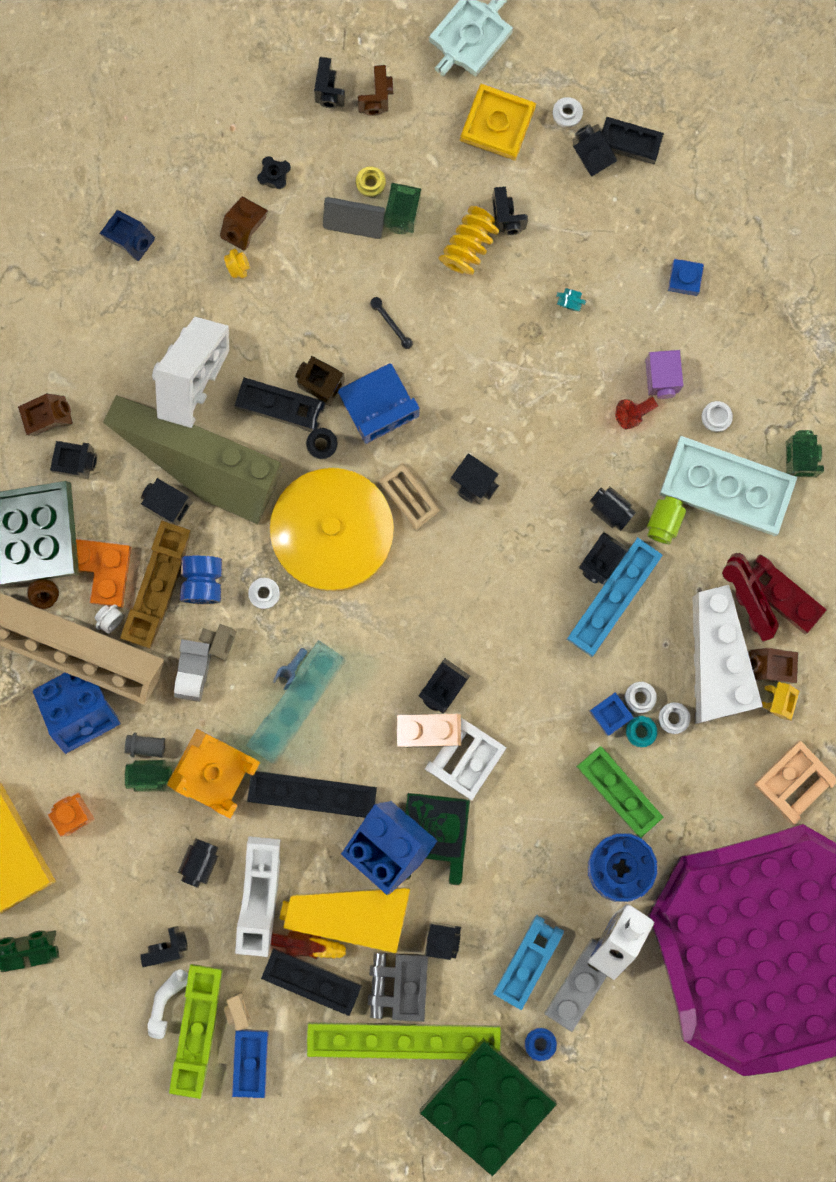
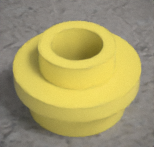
[356,167,386,197]

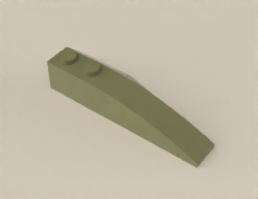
[103,395,283,525]

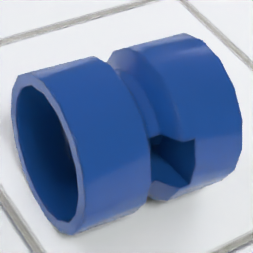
[180,555,222,604]

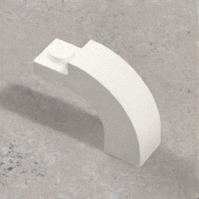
[235,836,280,957]

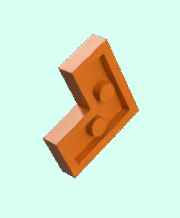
[76,539,132,608]

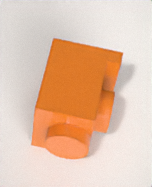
[48,793,95,837]

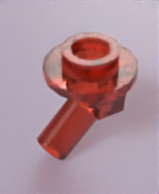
[615,396,658,430]

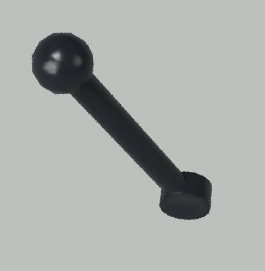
[370,297,413,349]

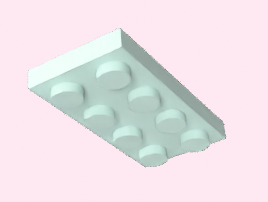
[659,436,797,536]

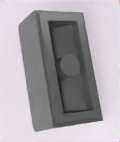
[323,197,385,239]

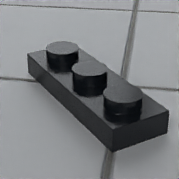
[261,948,362,1016]

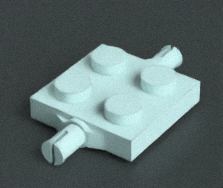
[429,0,513,77]

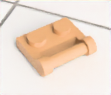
[754,741,836,825]

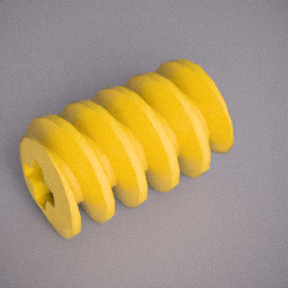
[439,206,499,275]

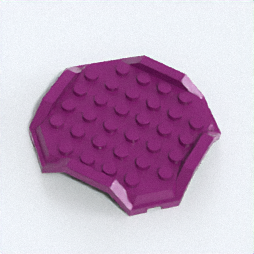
[648,824,836,1076]

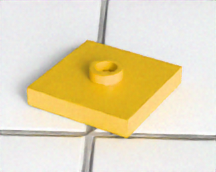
[460,83,537,161]

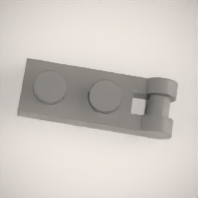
[544,938,617,1032]

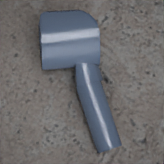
[273,648,308,690]

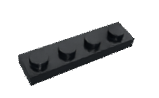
[247,771,377,818]

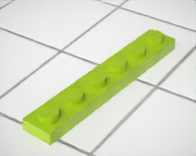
[307,1022,501,1060]

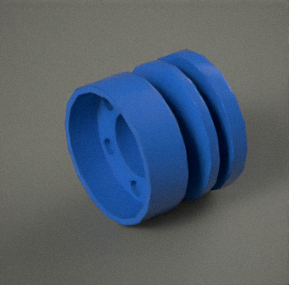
[588,833,657,902]

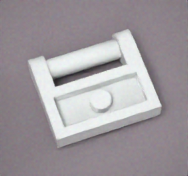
[425,718,506,801]

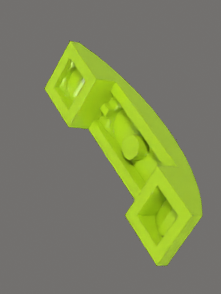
[169,964,222,1099]

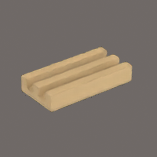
[378,463,440,530]

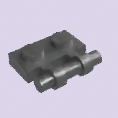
[368,952,428,1022]

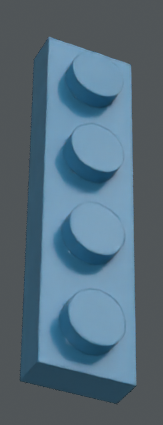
[566,537,663,657]

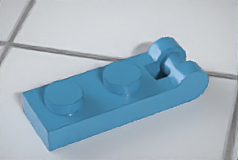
[493,915,564,1010]

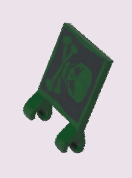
[405,793,470,885]

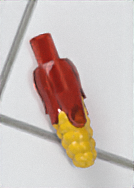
[270,930,346,960]

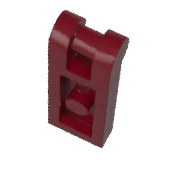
[722,553,779,642]
[751,554,827,634]

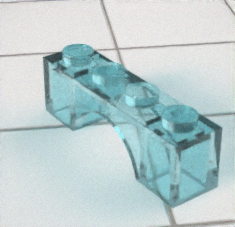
[246,640,346,764]

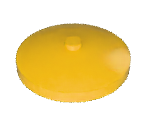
[270,468,394,591]

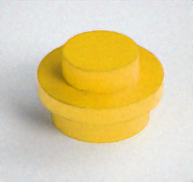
[224,248,250,279]

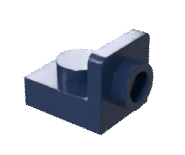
[99,210,155,261]

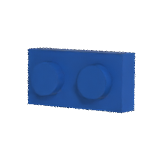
[232,1029,269,1098]

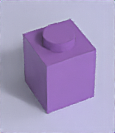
[645,350,683,399]

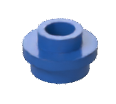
[525,1028,557,1061]

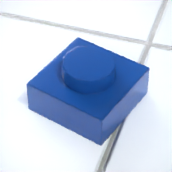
[668,259,704,296]
[589,692,634,736]

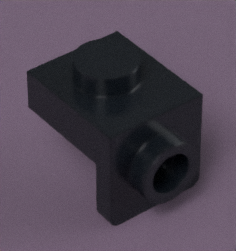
[572,124,617,177]
[50,441,97,479]
[579,531,629,585]
[418,658,470,714]

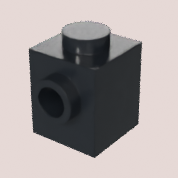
[450,453,500,504]

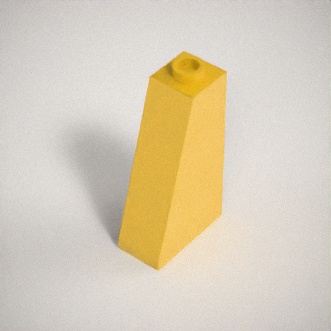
[0,783,56,914]
[279,887,410,953]

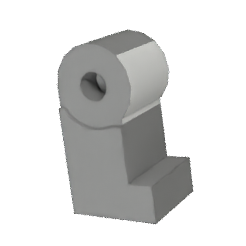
[174,639,211,702]

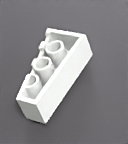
[693,585,763,724]

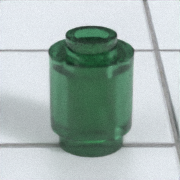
[125,760,172,792]

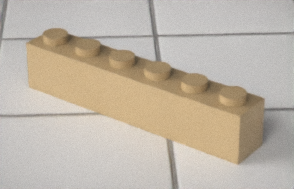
[0,593,164,704]

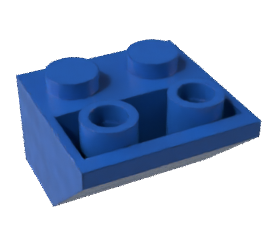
[341,801,437,895]

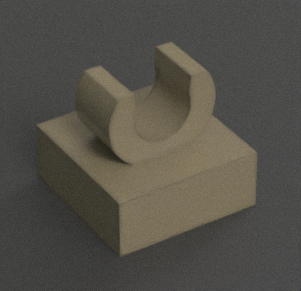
[199,624,237,661]

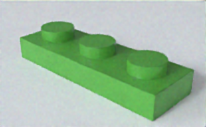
[576,746,664,838]

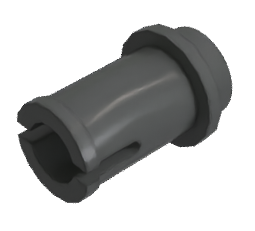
[125,732,165,758]

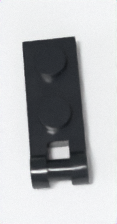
[234,377,326,432]

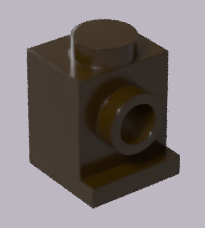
[295,356,345,406]

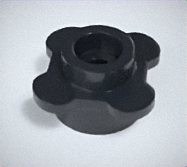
[257,156,291,189]

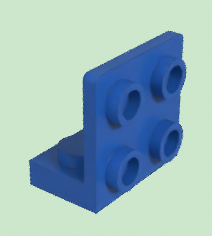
[338,363,420,444]
[33,672,121,754]

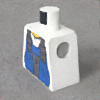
[587,904,654,980]

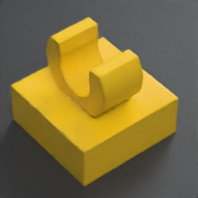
[761,682,799,721]

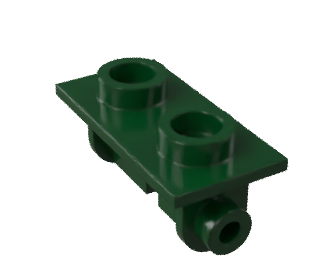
[0,930,59,973]

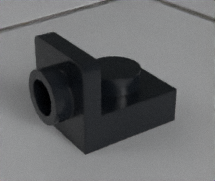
[314,57,345,108]
[492,186,528,235]
[140,926,188,968]

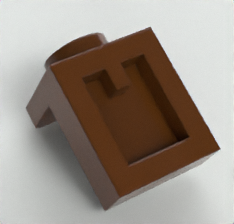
[18,393,73,436]
[749,648,798,684]

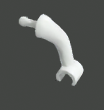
[148,969,188,1039]

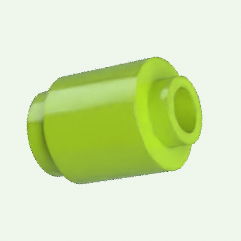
[647,496,686,544]

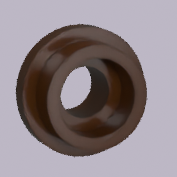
[27,579,59,609]

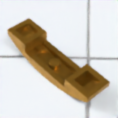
[120,520,191,649]

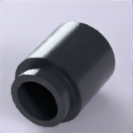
[306,428,338,459]
[589,486,636,531]
[177,838,218,888]

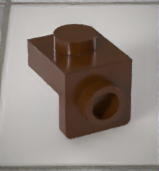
[358,65,393,116]
[220,196,268,251]

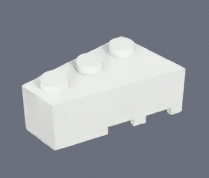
[152,317,229,428]

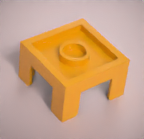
[167,729,260,819]

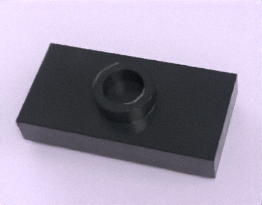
[602,116,664,165]

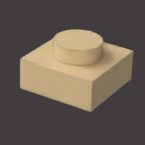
[224,992,252,1031]

